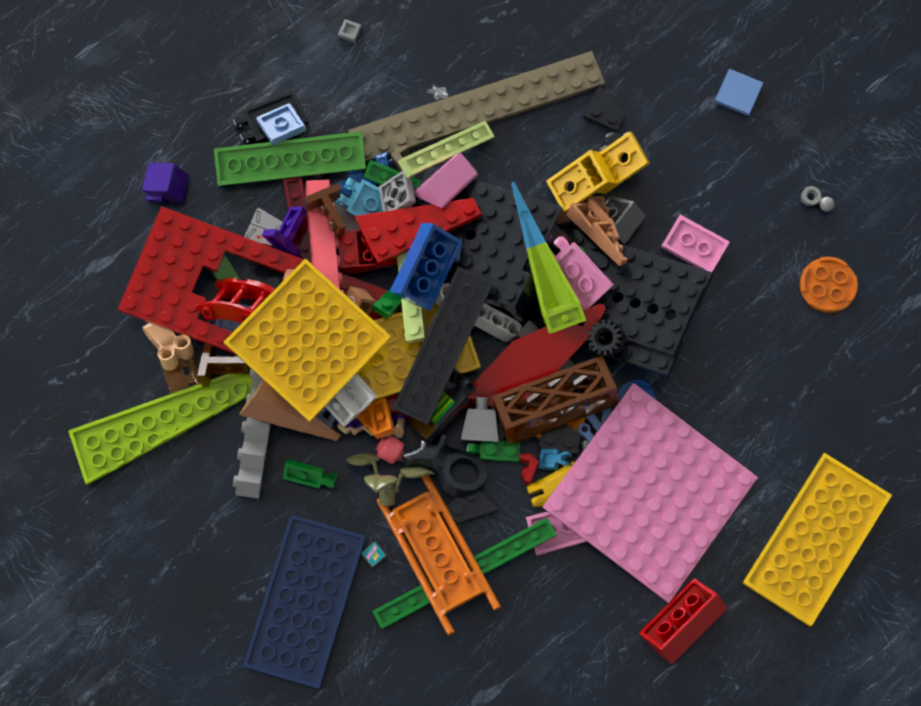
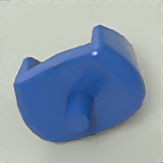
[375,152,393,168]

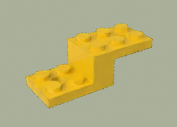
[546,131,650,213]

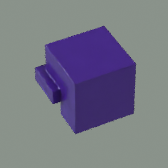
[142,163,189,203]

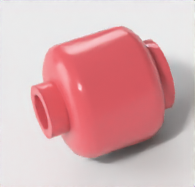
[376,435,405,464]

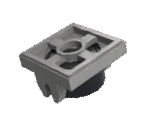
[379,171,419,212]

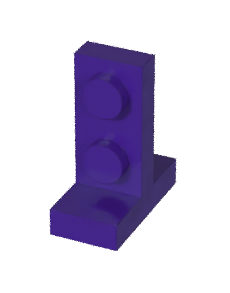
[261,206,307,257]

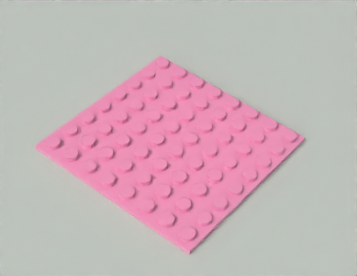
[542,383,758,603]

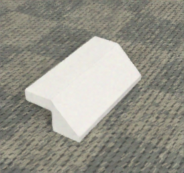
[325,374,377,427]

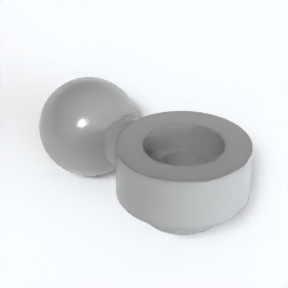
[801,186,835,212]

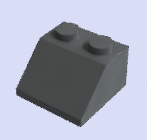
[605,196,646,245]

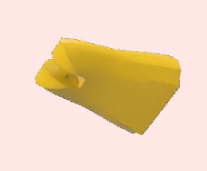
[526,461,575,507]

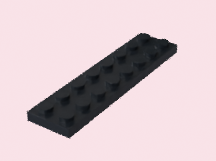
[393,266,494,425]

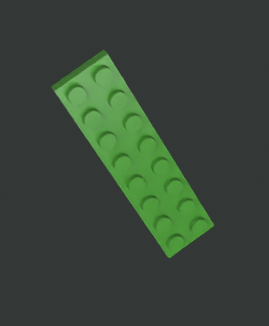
[214,131,366,186]

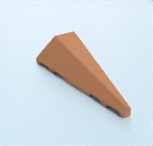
[566,196,627,266]
[239,381,341,441]

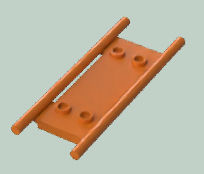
[377,475,501,636]

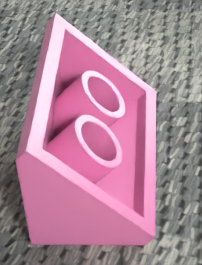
[414,152,477,208]

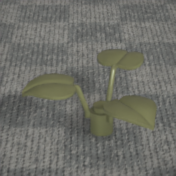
[347,453,435,506]

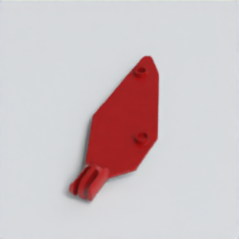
[460,304,605,411]

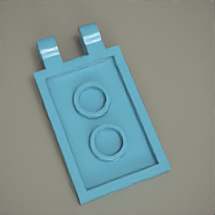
[336,178,392,217]

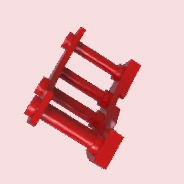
[197,278,275,324]

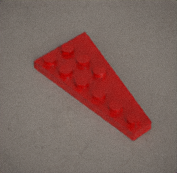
[354,198,482,265]

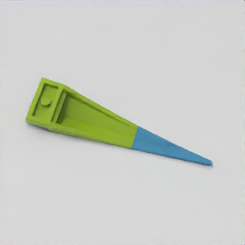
[511,182,586,334]

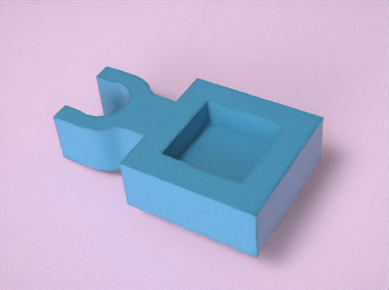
[538,449,572,470]

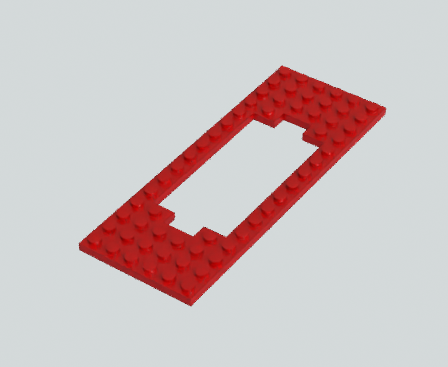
[118,206,408,419]

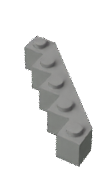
[233,369,271,499]

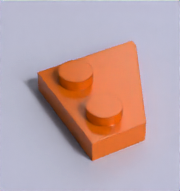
[356,397,395,439]

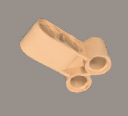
[142,323,194,370]

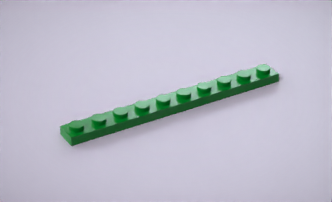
[372,518,557,630]

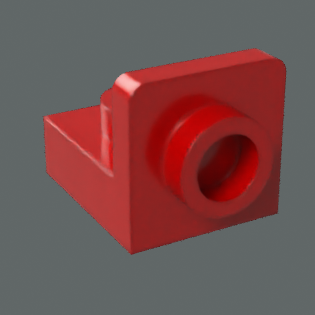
[519,453,539,485]

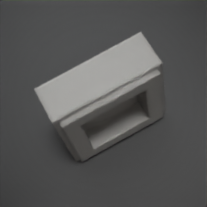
[338,19,362,43]

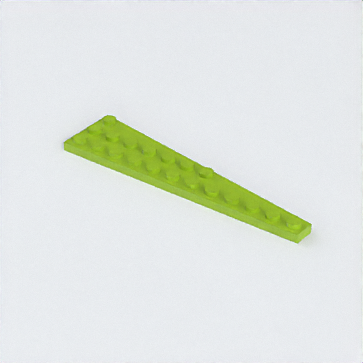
[68,368,253,485]

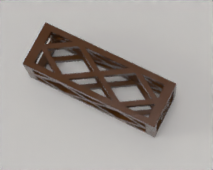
[492,355,618,446]

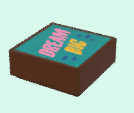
[361,541,388,569]

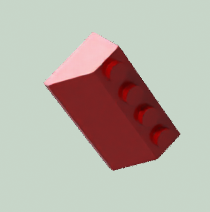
[639,578,728,664]

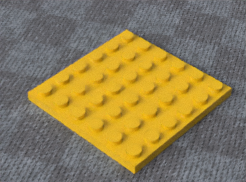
[224,259,391,422]

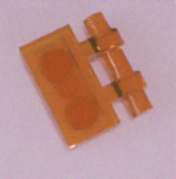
[159,355,201,394]

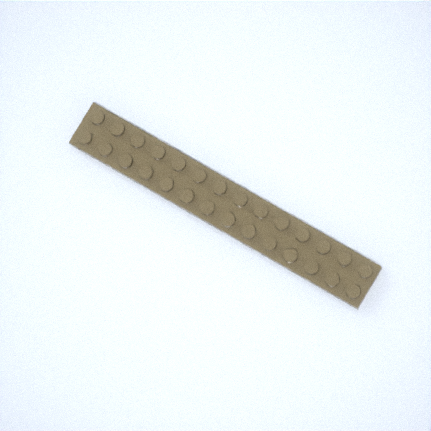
[348,51,605,164]

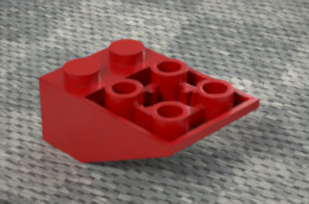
[338,230,398,274]

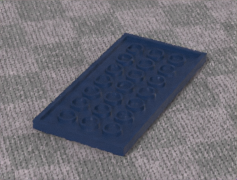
[243,515,366,690]

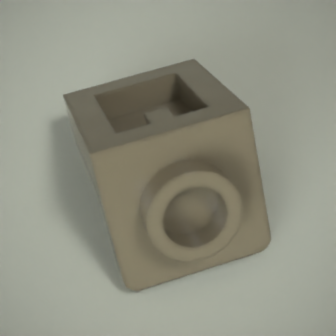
[391,144,409,172]

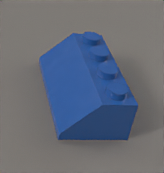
[390,223,463,311]

